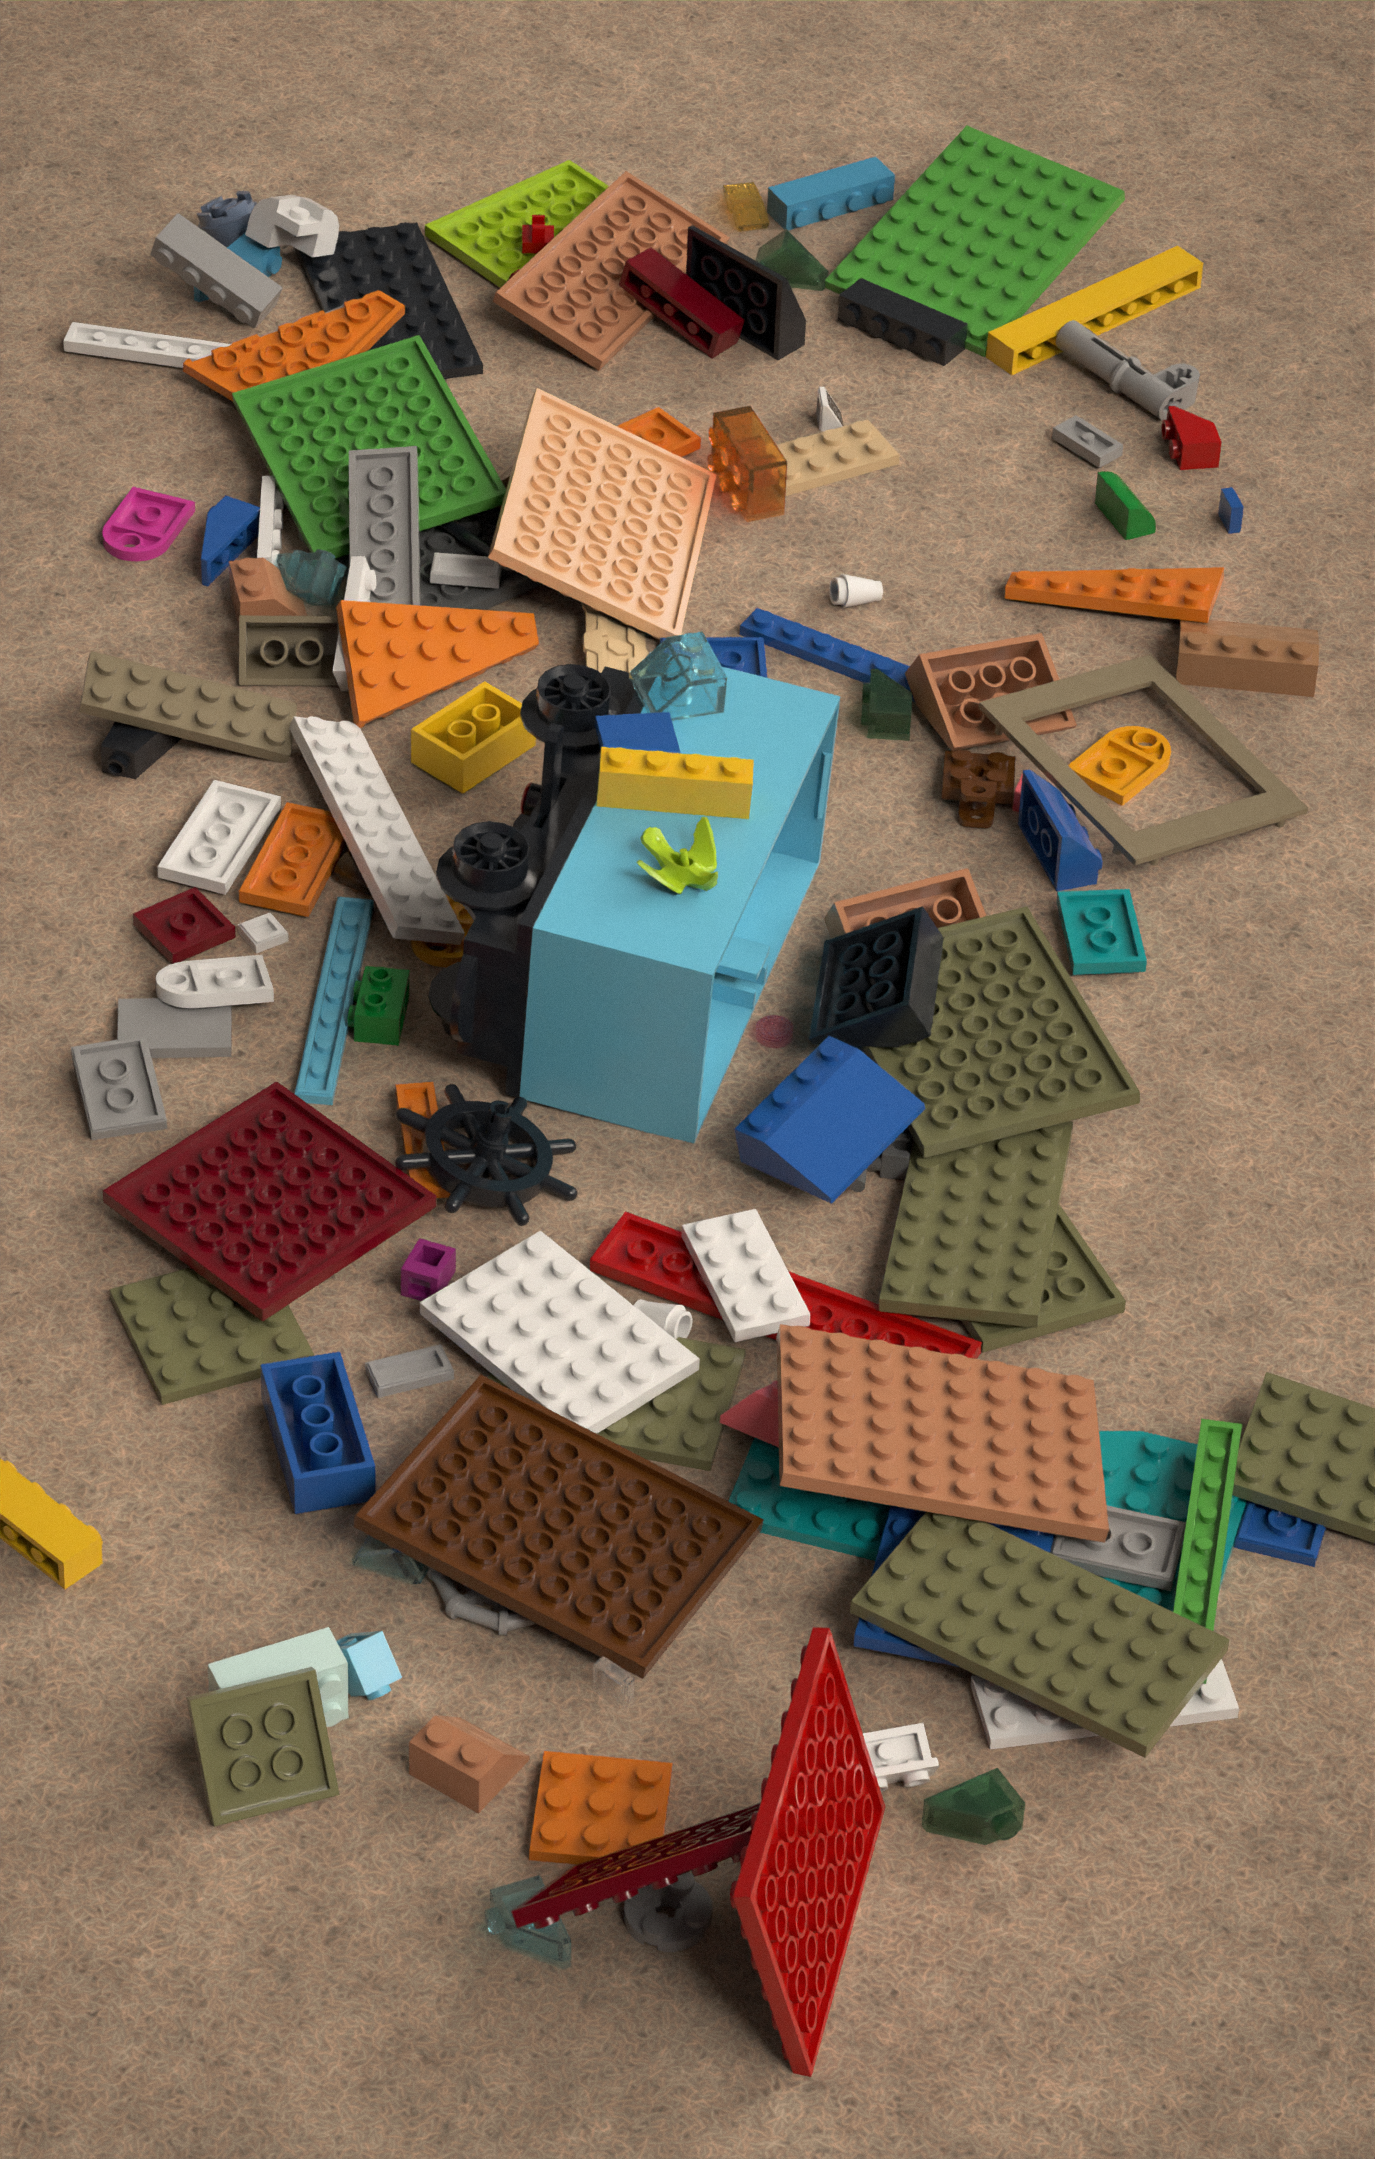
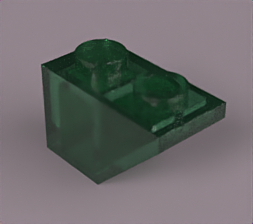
[861,669,912,741]

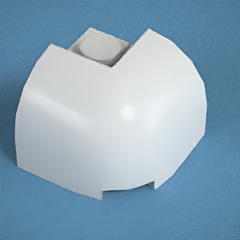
[245,195,339,257]

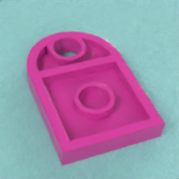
[102,487,195,562]

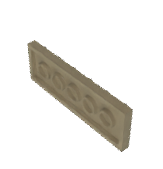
[79,651,297,763]

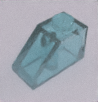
[485,1875,571,1970]

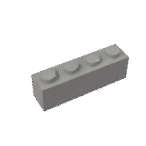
[150,213,283,328]

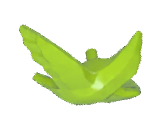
[636,817,718,894]

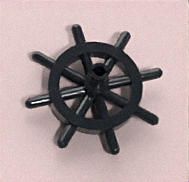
[395,1084,578,1226]

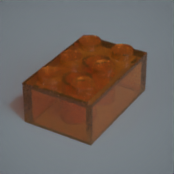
[707,405,787,522]

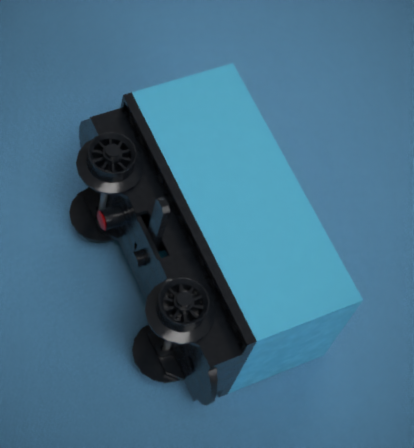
[428,650,841,1143]

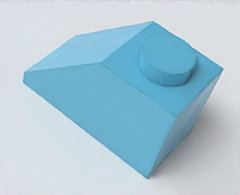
[336,1631,402,1700]

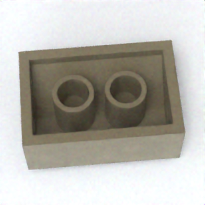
[239,615,339,686]

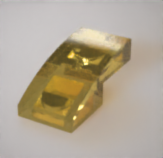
[723,182,770,232]

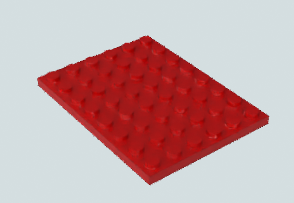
[730,1627,886,2077]

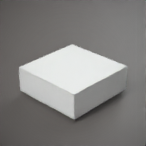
[238,913,288,953]

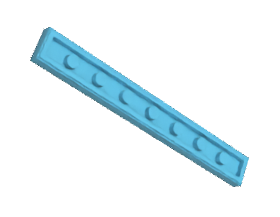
[295,897,374,1105]

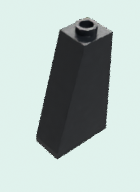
[101,721,182,779]

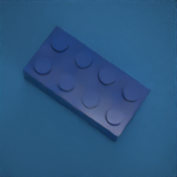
[260,1352,376,1514]

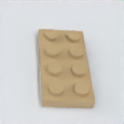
[751,420,900,497]

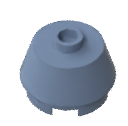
[197,191,257,247]

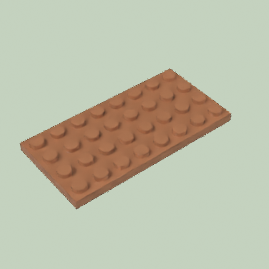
[493,171,730,371]

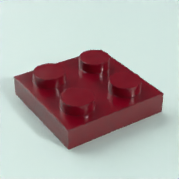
[133,887,236,964]

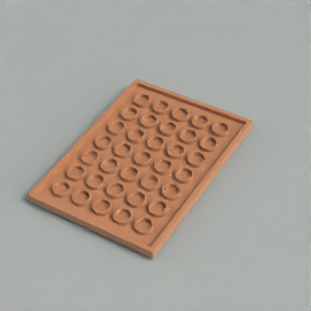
[776,1324,1109,1543]

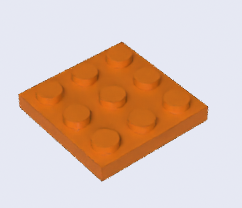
[529,1751,673,1865]

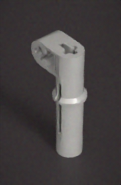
[1056,320,1200,420]

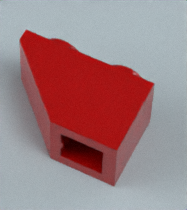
[1161,406,1222,470]

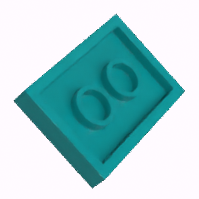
[1056,889,1147,975]

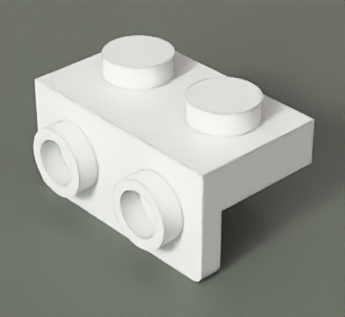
[863,1723,939,1792]

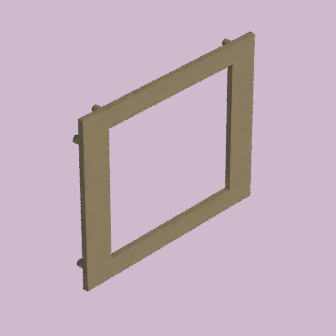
[978,655,1308,866]

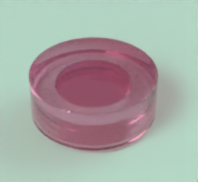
[756,1015,793,1048]

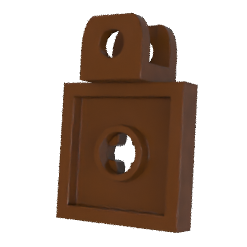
[942,750,1016,828]

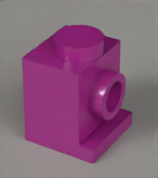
[401,1238,456,1301]

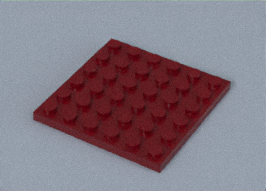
[103,1081,437,1321]

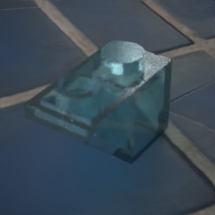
[276,549,346,605]

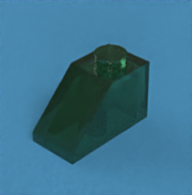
[755,229,829,291]
[922,1768,1025,1845]

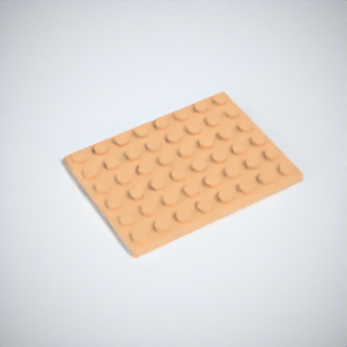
[488,388,717,640]

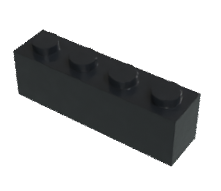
[838,278,968,366]

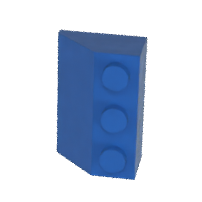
[1018,769,1103,891]

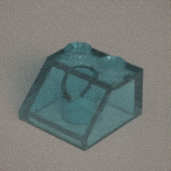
[629,632,727,721]

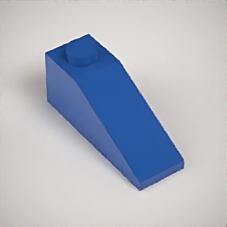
[201,495,261,587]

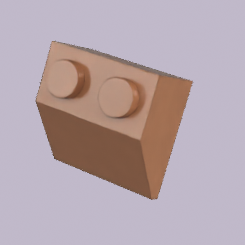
[229,557,307,625]
[409,1715,530,1814]

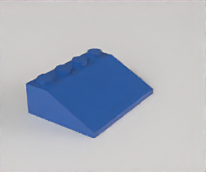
[734,1036,925,1204]

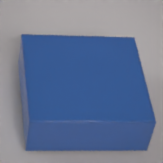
[1218,487,1244,534]

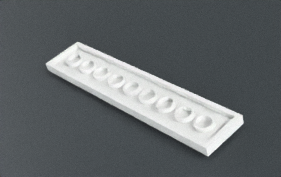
[290,716,465,945]

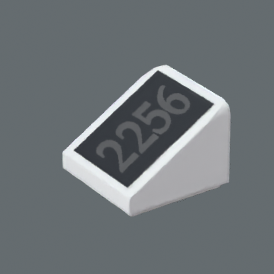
[816,387,844,431]

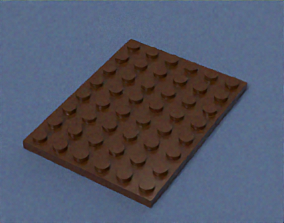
[353,1374,764,1679]

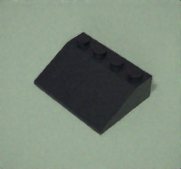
[686,225,806,361]
[809,906,944,1048]

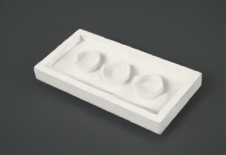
[157,780,281,895]
[681,1209,810,1342]

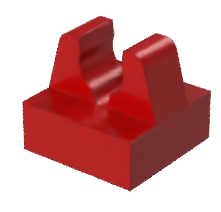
[522,215,554,254]

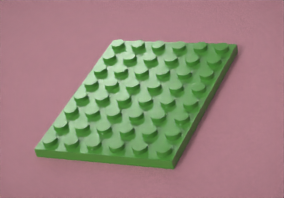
[825,125,1125,357]
[232,335,506,564]

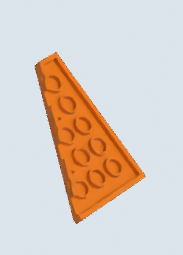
[183,290,405,401]
[336,600,539,728]

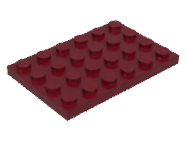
[511,1802,761,1929]

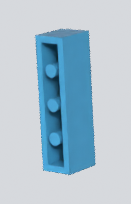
[767,156,895,231]

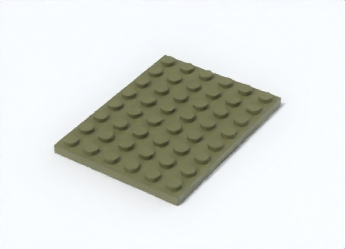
[819,906,1140,1158]

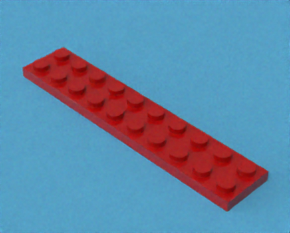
[589,1211,982,1359]

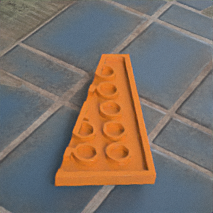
[1005,567,1224,623]

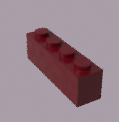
[619,247,745,359]

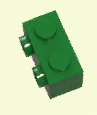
[348,966,410,1046]

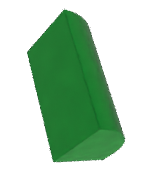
[1095,471,1156,540]

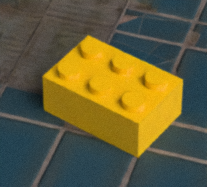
[411,681,536,794]

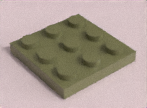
[186,1667,340,1827]

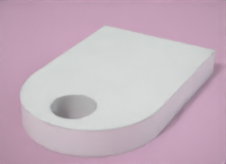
[156,955,274,1008]

